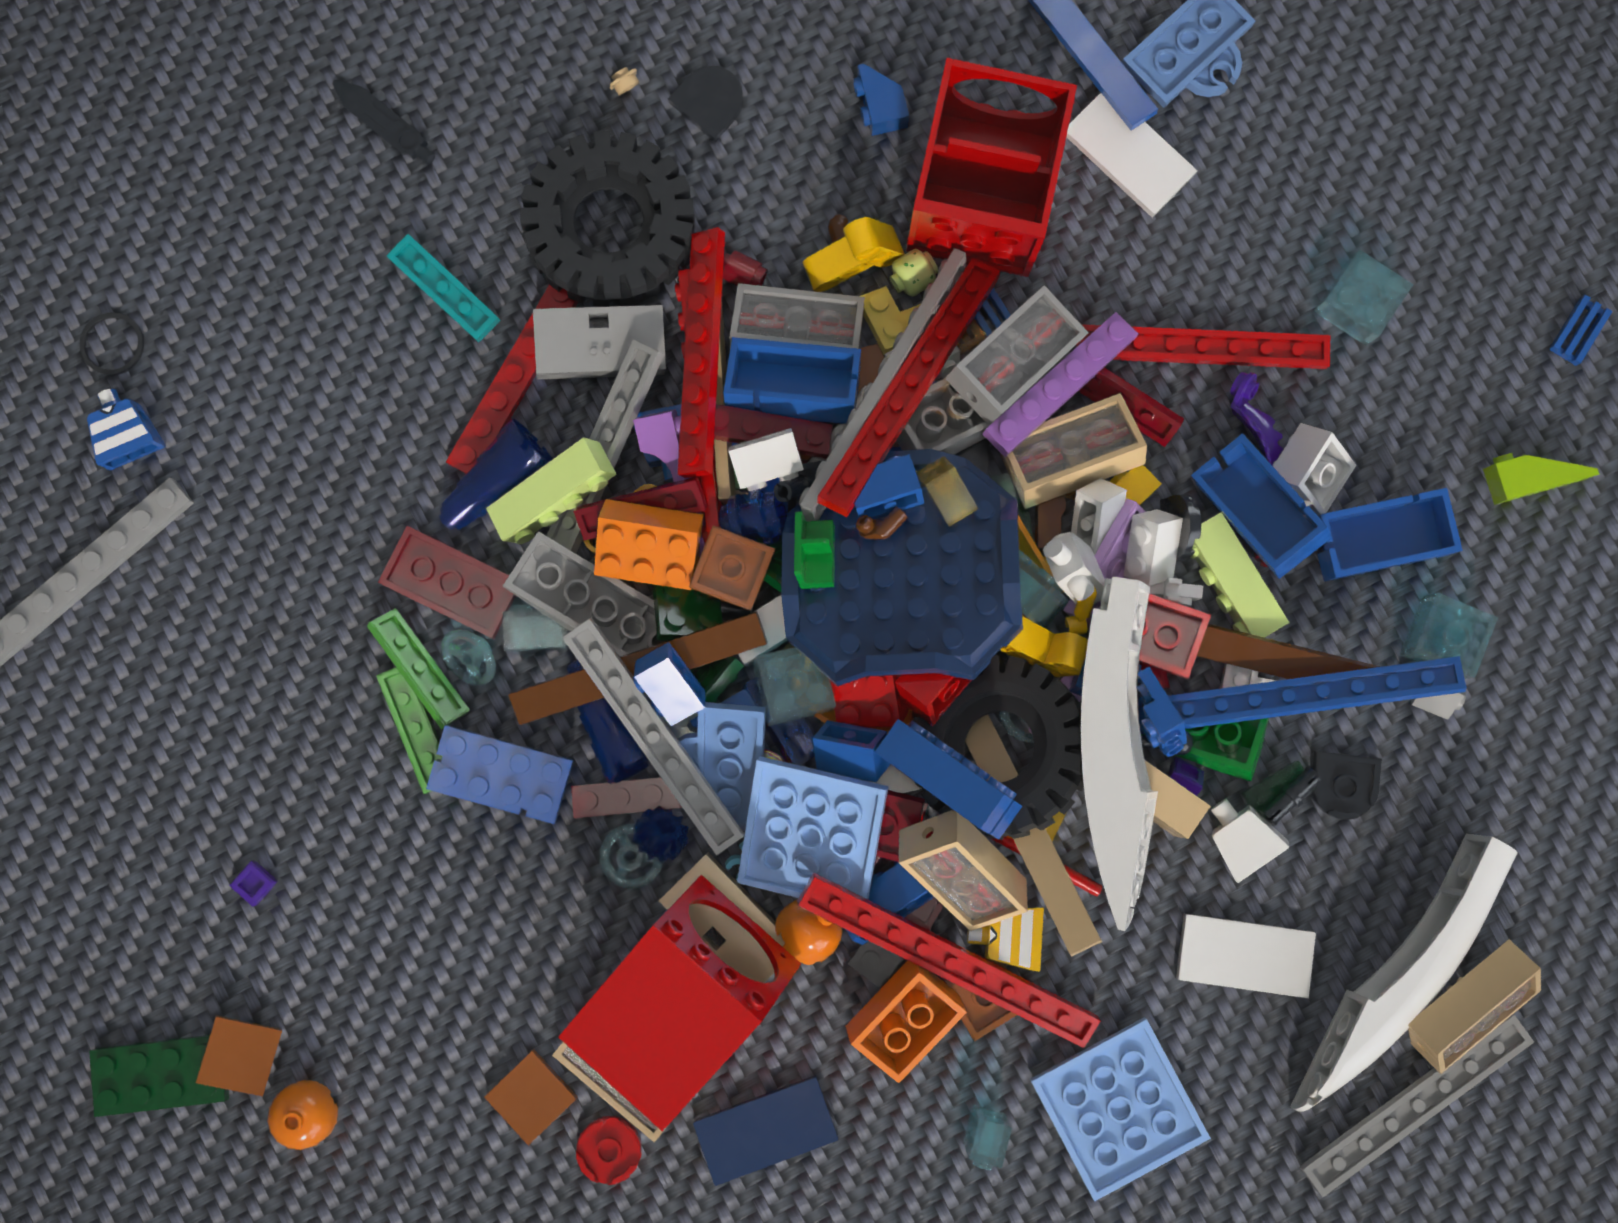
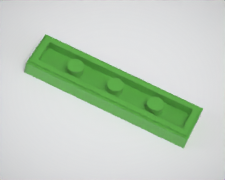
[367,608,470,730]
[376,667,443,794]

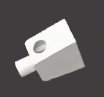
[1211,799,1289,883]

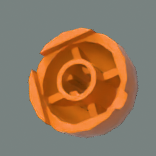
[775,899,842,965]
[267,1080,338,1150]

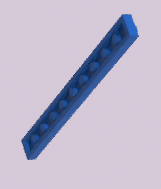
[1138,656,1467,735]

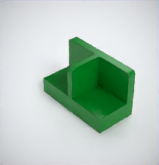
[794,511,835,589]

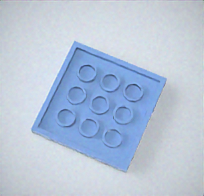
[737,756,889,899]
[1030,1017,1211,1202]

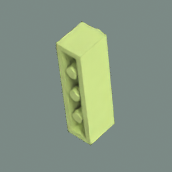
[486,437,617,544]
[1190,512,1289,638]

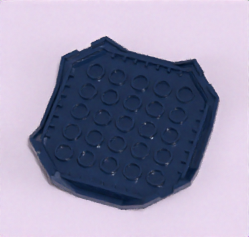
[781,449,1023,686]

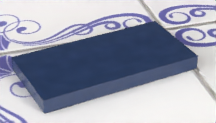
[693,1075,839,1186]

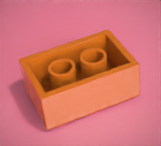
[594,499,703,590]
[845,960,967,1083]

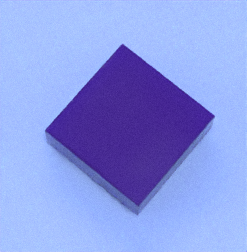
[1168,757,1204,796]
[229,860,278,907]

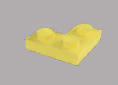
[860,286,921,355]

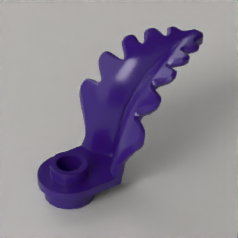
[1230,372,1283,465]

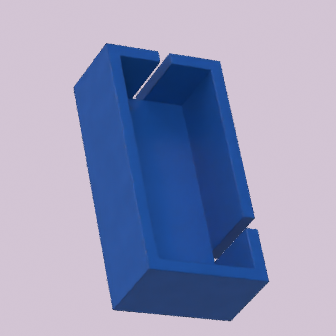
[723,337,861,424]
[1191,433,1332,579]
[1317,488,1463,582]
[875,719,1022,839]
[426,725,574,824]

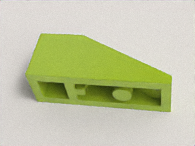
[1483,453,1599,505]

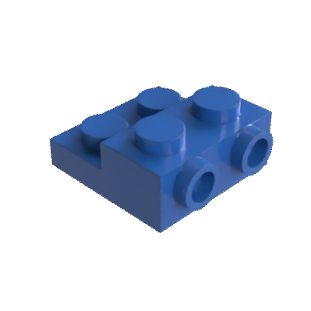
[1137,667,1187,757]

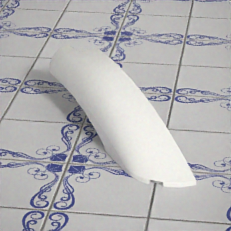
[1081,577,1158,931]
[1290,834,1518,1112]

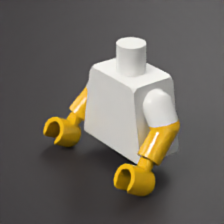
[1043,532,1105,635]

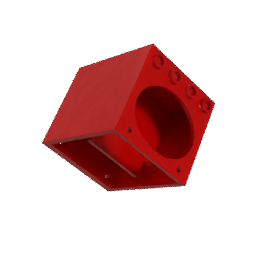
[906,58,1077,277]
[558,875,801,1131]

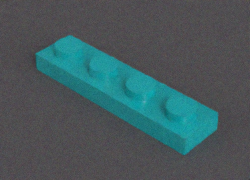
[386,234,501,343]

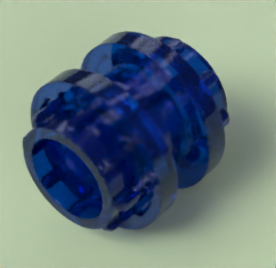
[719,488,787,545]

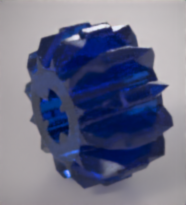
[632,805,689,864]

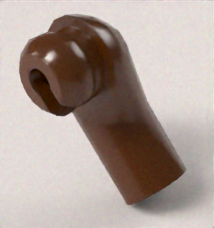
[856,507,908,539]

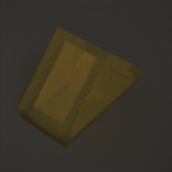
[916,456,978,527]

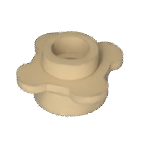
[610,67,640,96]

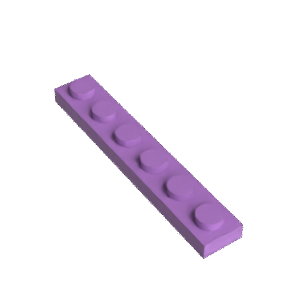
[982,312,1138,457]

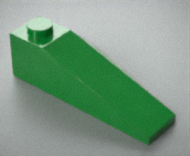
[1141,718,1269,782]

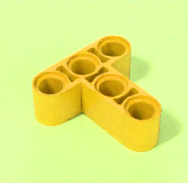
[803,217,905,292]
[1000,616,1088,677]

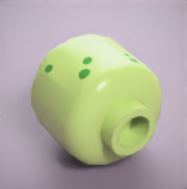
[890,249,938,297]

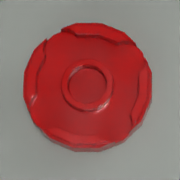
[576,1116,642,1185]

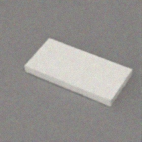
[1067,93,1197,218]
[1176,913,1316,998]

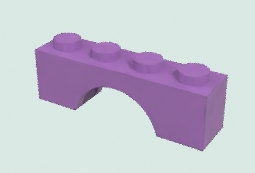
[633,409,706,537]

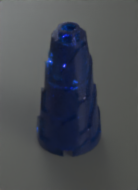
[439,419,553,530]
[566,660,649,785]

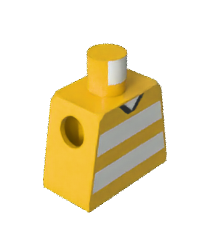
[967,908,1044,972]

